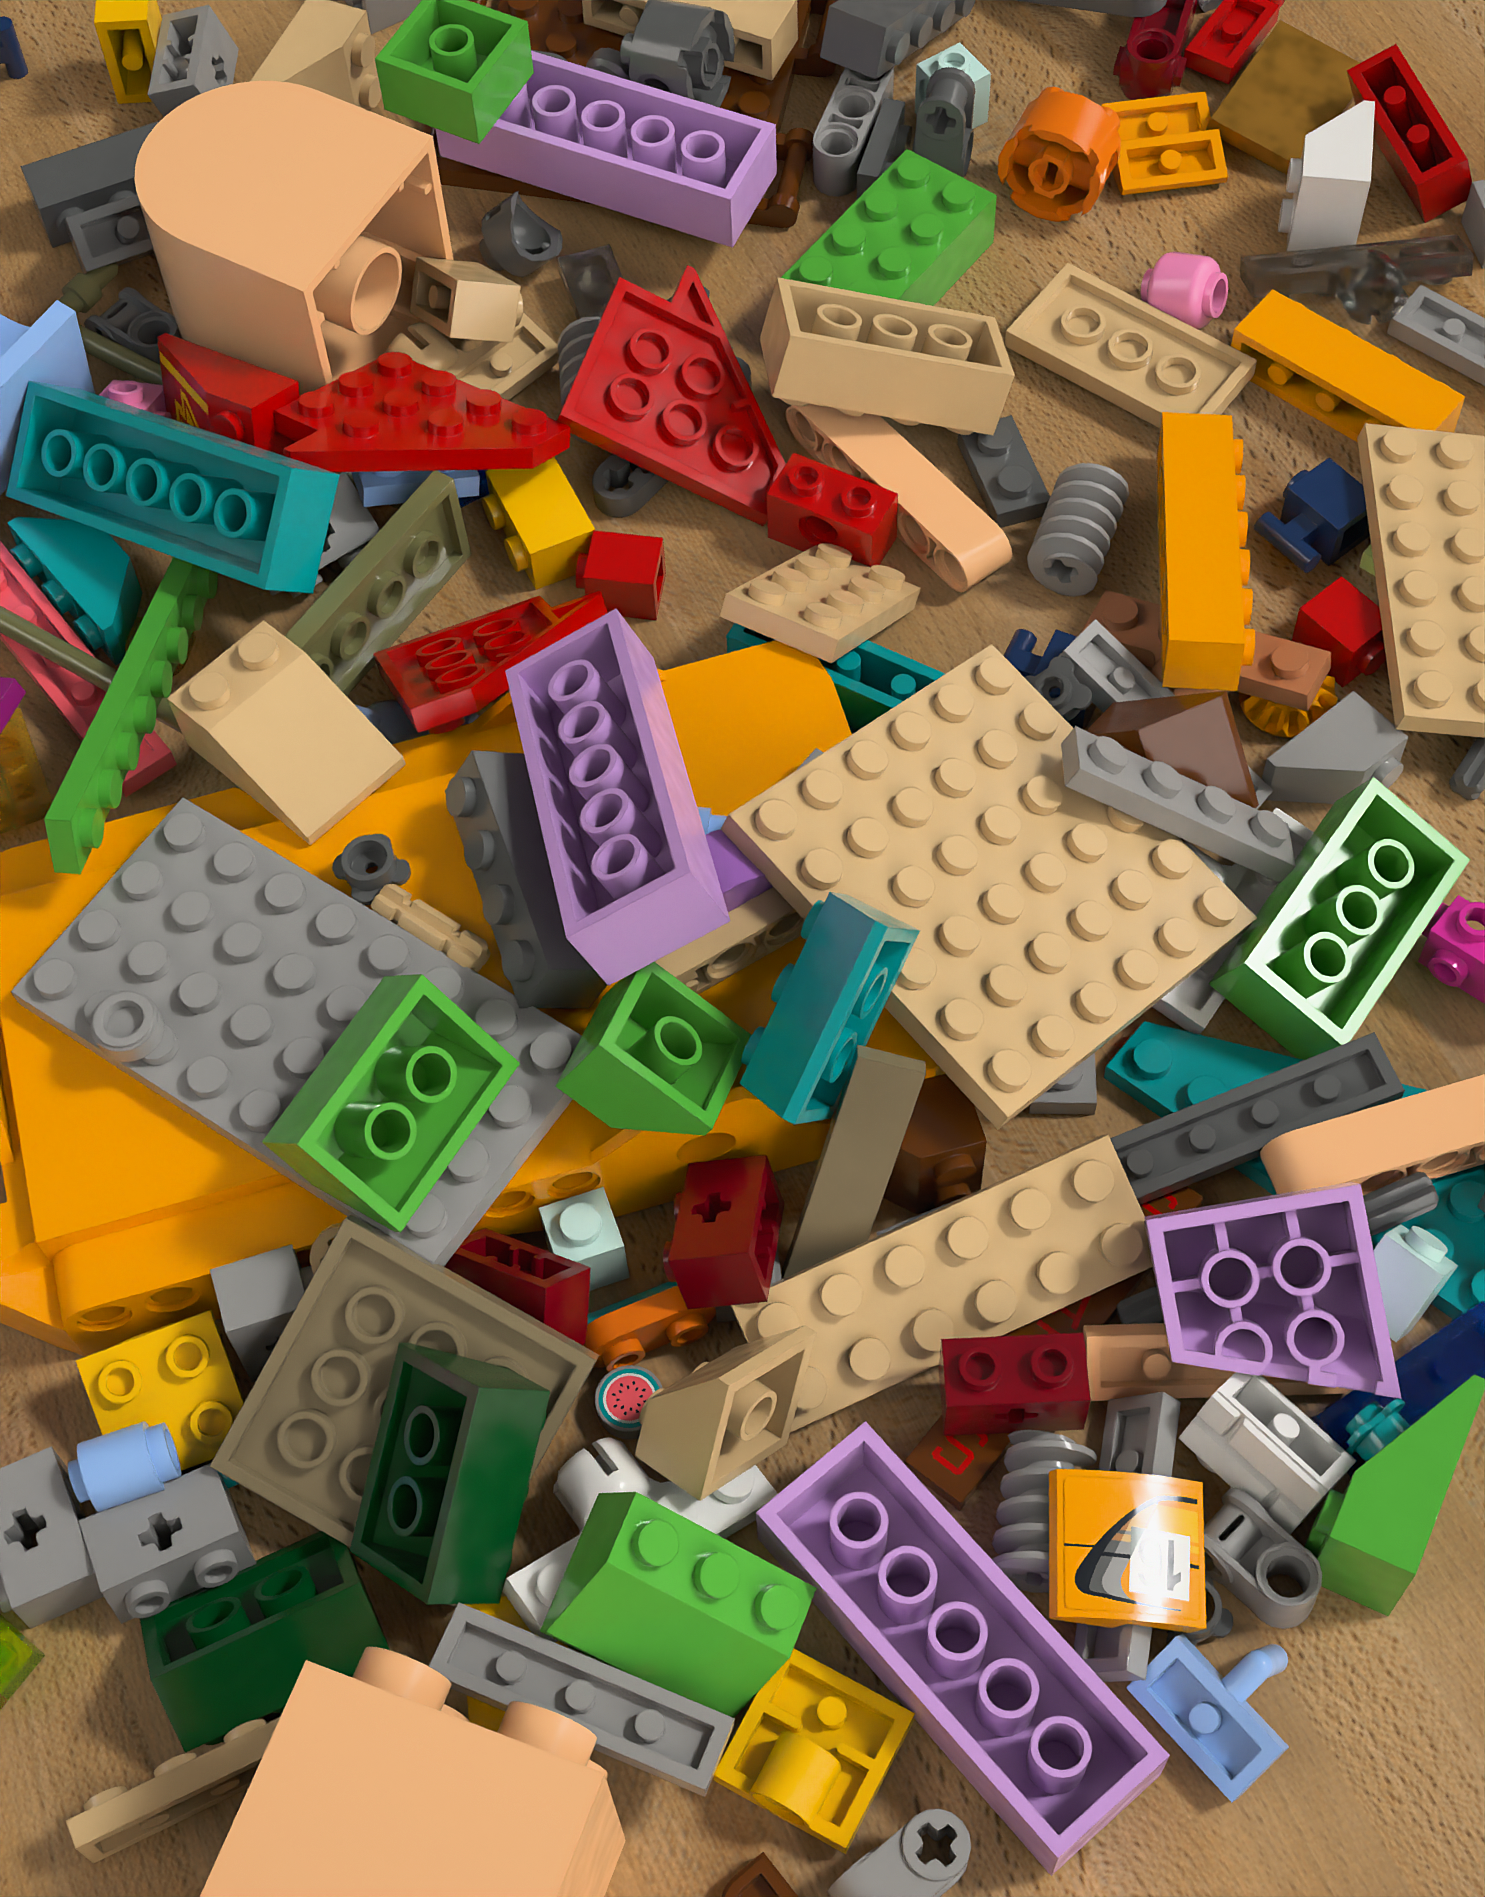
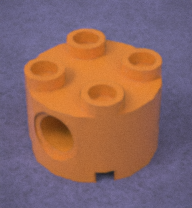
[998,87,1121,222]

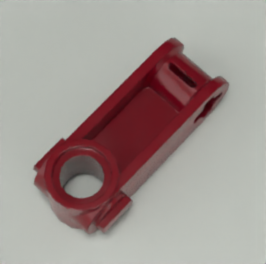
[1113,0,1198,100]

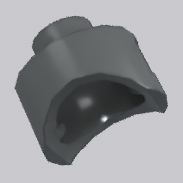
[479,191,562,278]

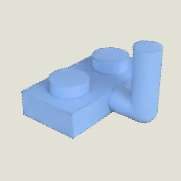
[1126,1634,1289,1803]

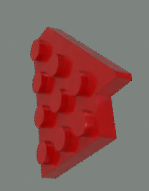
[556,265,786,526]
[274,352,571,472]
[373,591,607,734]

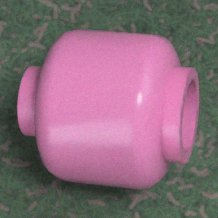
[1141,252,1228,329]

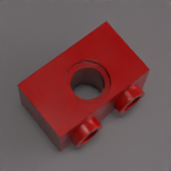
[767,452,898,567]

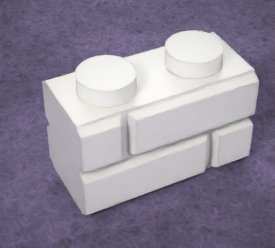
[1179,1372,1356,1534]

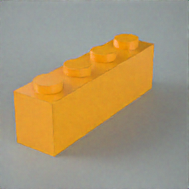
[1231,289,1465,443]

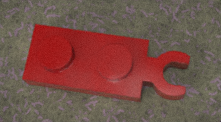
[1184,0,1285,85]

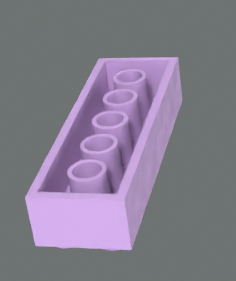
[435,51,777,248]
[505,609,730,986]
[756,1421,1170,1876]

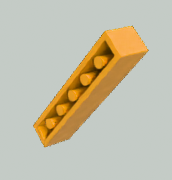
[1156,412,1255,691]

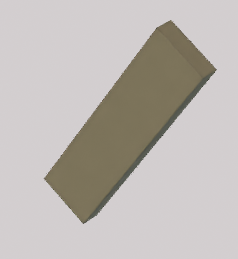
[781,1045,926,1279]

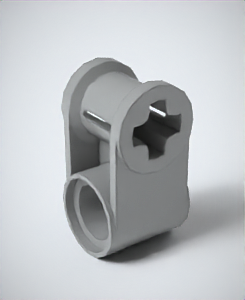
[1204,1487,1322,1629]
[827,1809,971,1897]

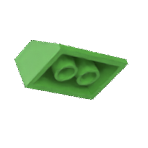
[262,974,520,1233]
[540,1492,817,1718]

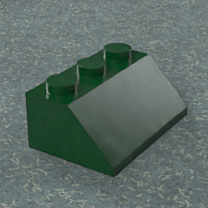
[349,1342,550,1605]
[139,1531,390,1753]

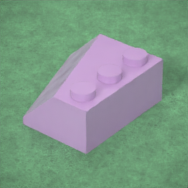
[1144,1182,1402,1399]

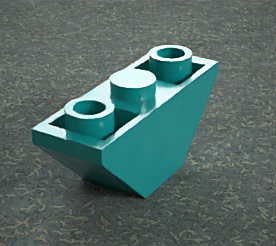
[8,517,143,666]

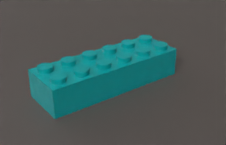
[6,381,340,594]

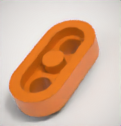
[583,1285,716,1372]

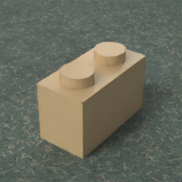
[410,257,523,343]

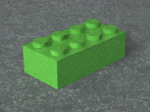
[781,149,997,306]
[1209,777,1471,1060]

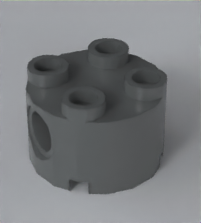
[620,0,735,107]

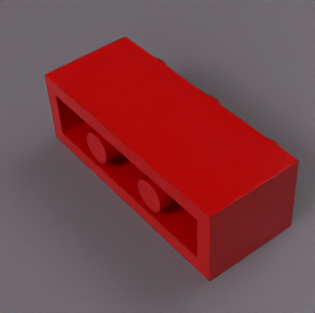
[1347,44,1472,223]

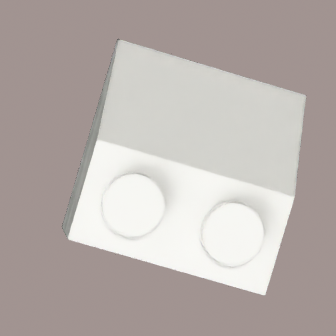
[1278,100,1375,262]

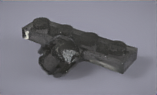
[1240,234,1474,325]

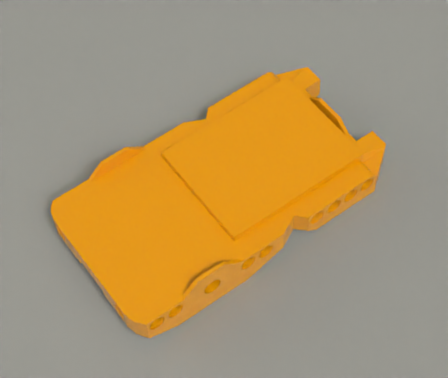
[0,640,945,1356]

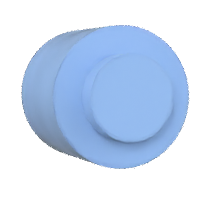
[68,1421,181,1512]

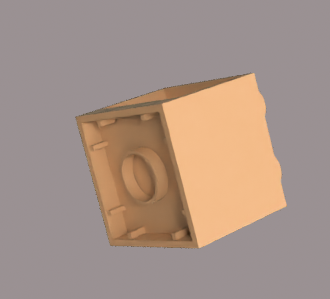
[200,1647,626,1897]

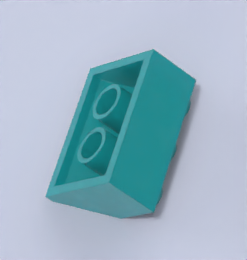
[740,892,920,1125]

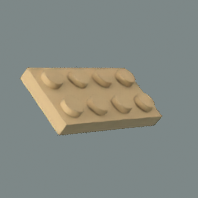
[1005,263,1257,428]
[719,543,921,663]

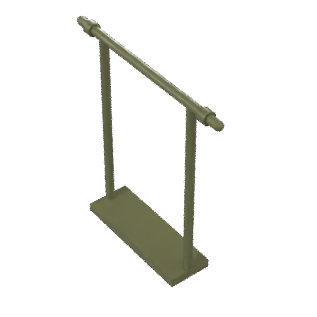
[0,263,471,790]

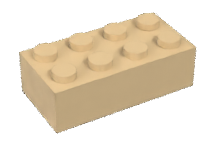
[760,277,1015,435]

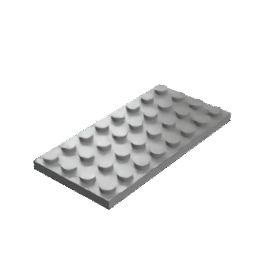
[11,797,582,1267]

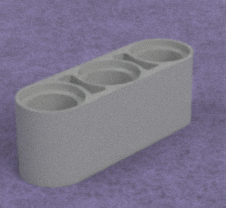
[813,67,894,197]

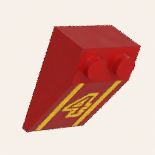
[157,333,299,456]

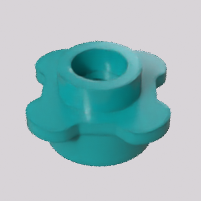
[1345,1398,1410,1462]

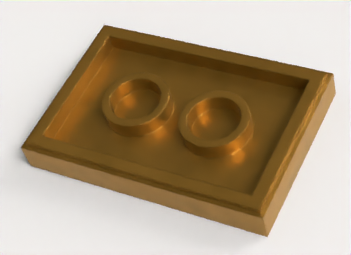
[1206,20,1360,175]

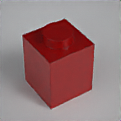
[575,530,666,620]
[1291,576,1386,688]

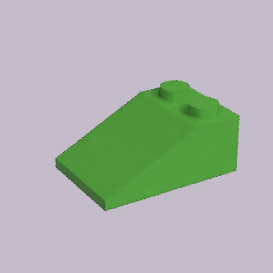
[1304,1374,1485,1616]

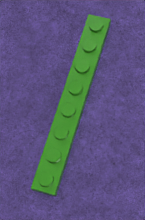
[44,557,218,874]

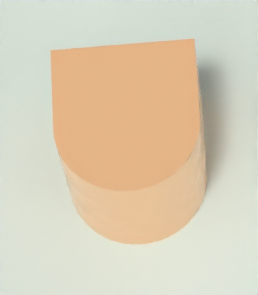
[134,81,453,396]

